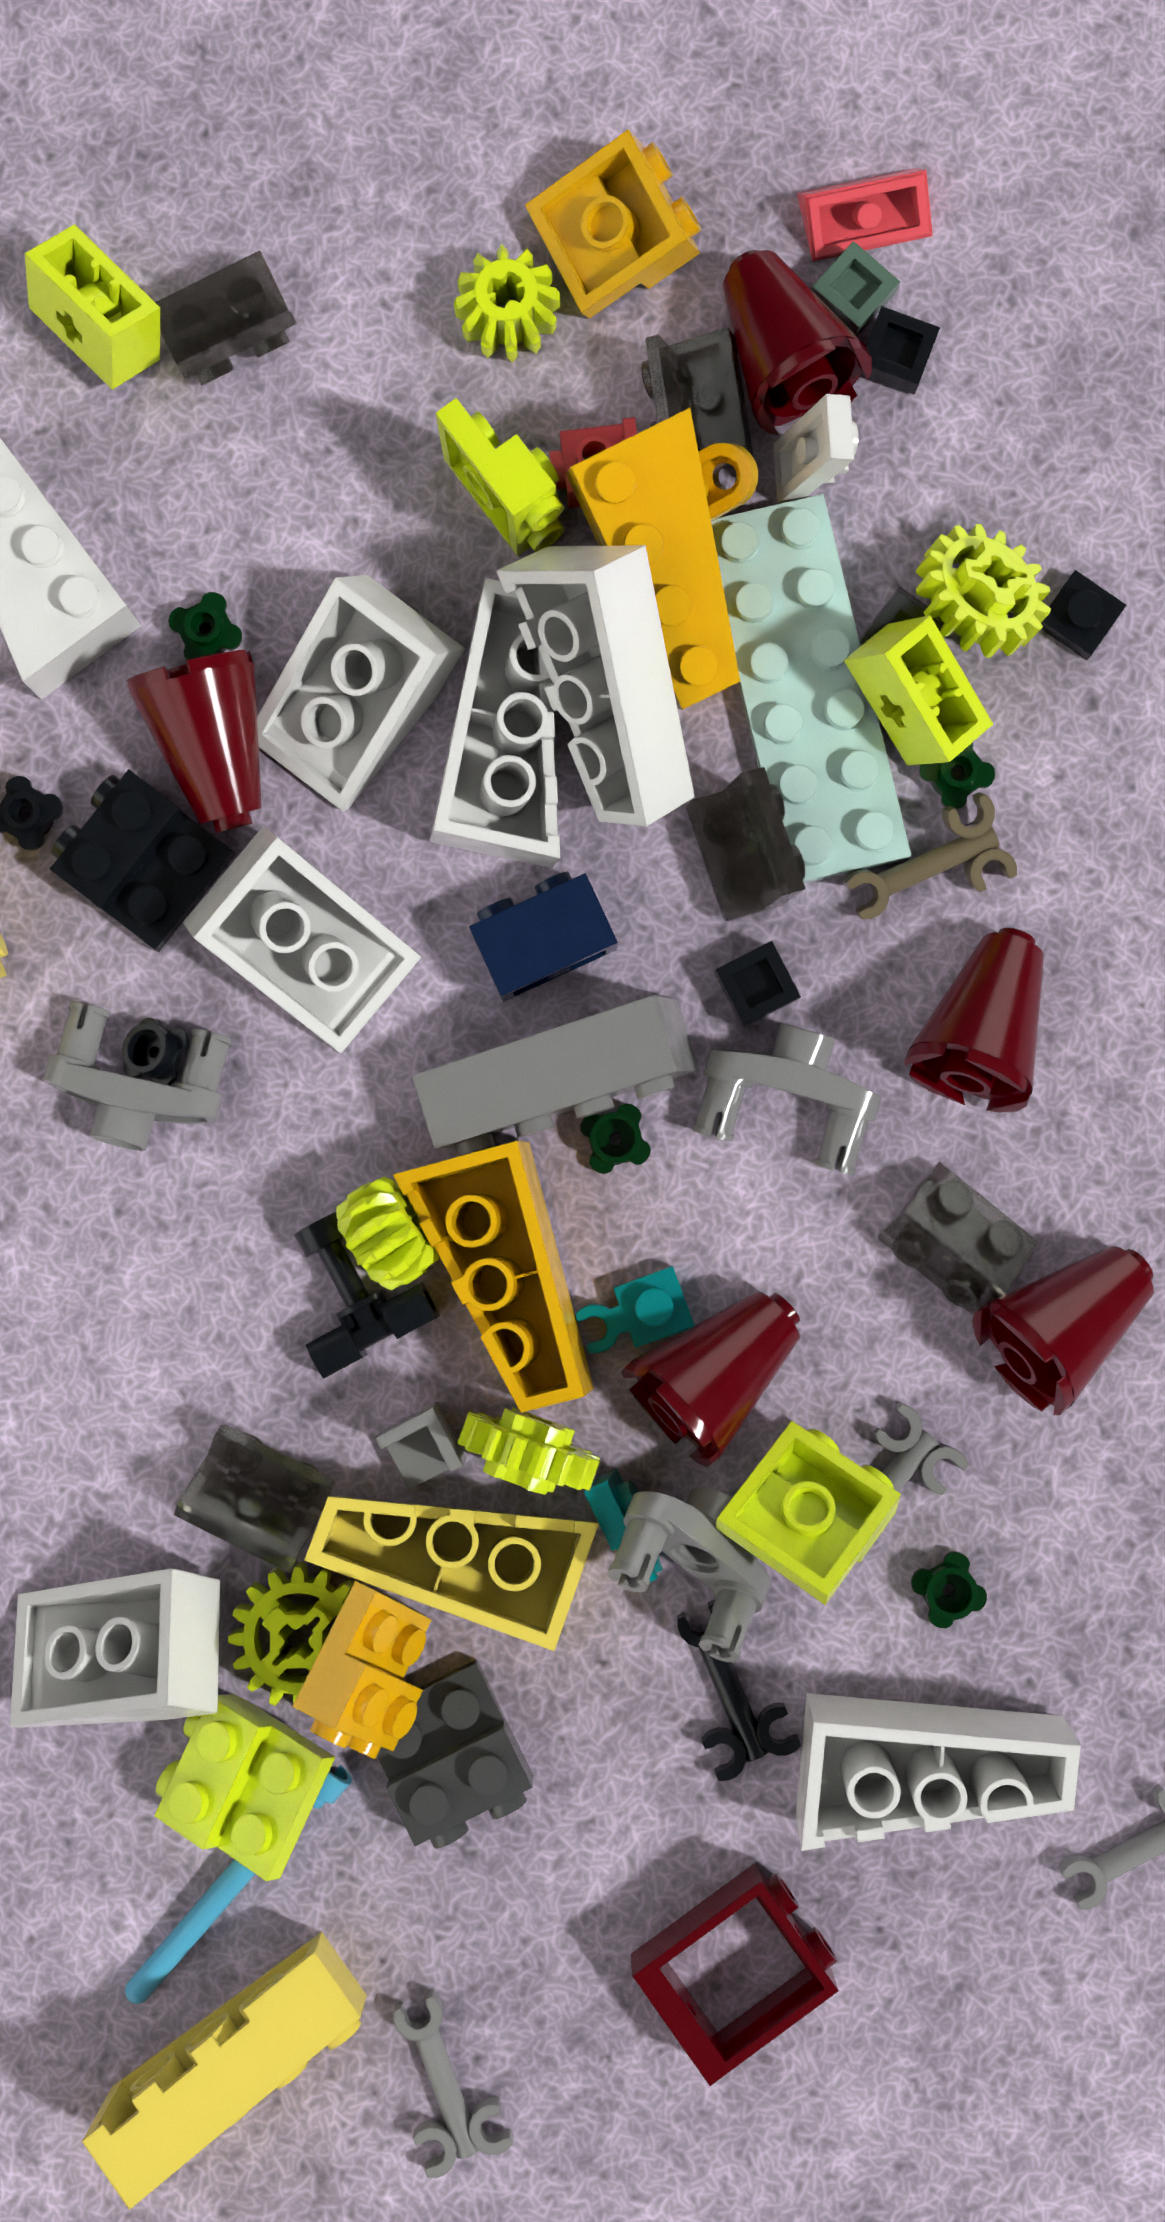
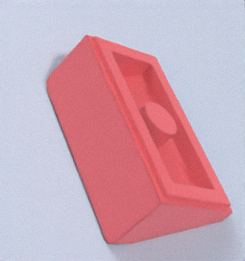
[797,168,933,262]

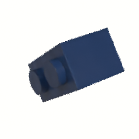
[469,871,618,1002]

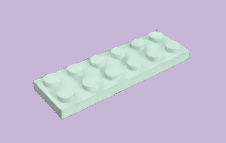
[711,494,911,887]

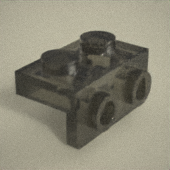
[155,250,297,386]
[641,328,753,466]
[686,767,806,922]
[878,1161,1039,1316]
[174,1425,335,1573]

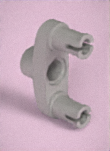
[43,1001,232,1151]
[692,1023,882,1176]
[607,1487,770,1662]

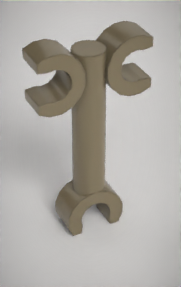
[842,792,1017,919]

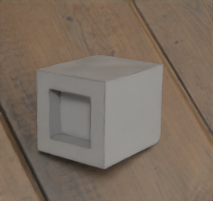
[375,1402,467,1490]

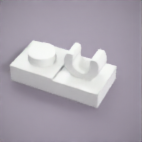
[773,394,858,504]

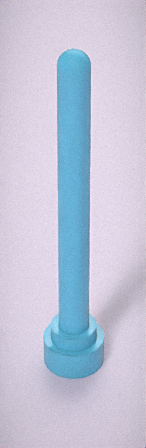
[125,1765,352,2004]

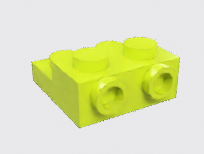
[435,398,565,556]
[716,1421,901,1605]
[154,1694,335,1881]

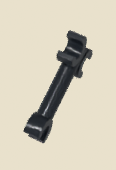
[677,1600,801,1781]

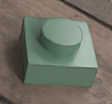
[811,241,900,336]

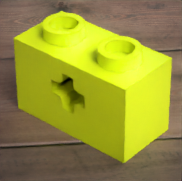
[24,224,160,390]
[844,615,993,766]

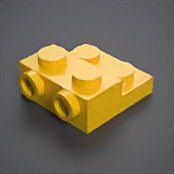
[525,129,702,319]
[292,1581,432,1759]

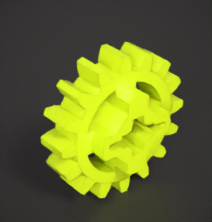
[915,524,1051,658]
[457,1407,600,1495]
[228,1562,353,1710]

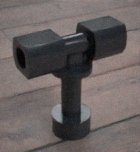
[294,1212,440,1379]

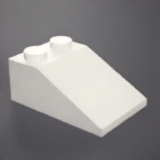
[257,575,465,811]
[183,825,421,1054]
[10,1568,220,1728]

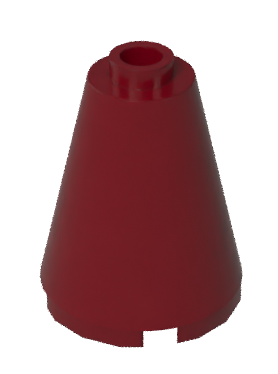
[723,250,872,435]
[126,650,262,833]
[904,928,1044,1113]
[972,1246,1154,1415]
[621,1291,800,1467]

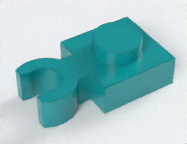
[575,1266,694,1353]
[583,1468,663,1582]

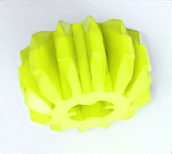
[454,244,560,363]
[336,1176,439,1291]

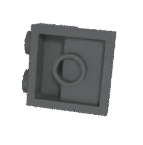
[377,1659,534,1849]

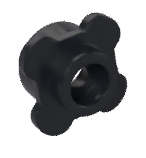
[0,776,63,851]
[122,1018,190,1086]

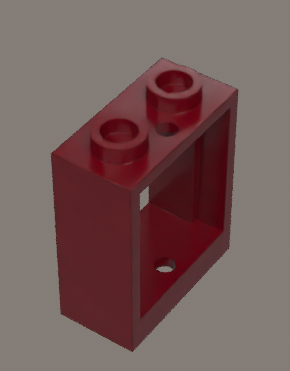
[631,1862,839,2086]

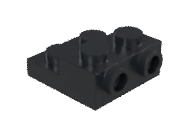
[50,769,236,952]

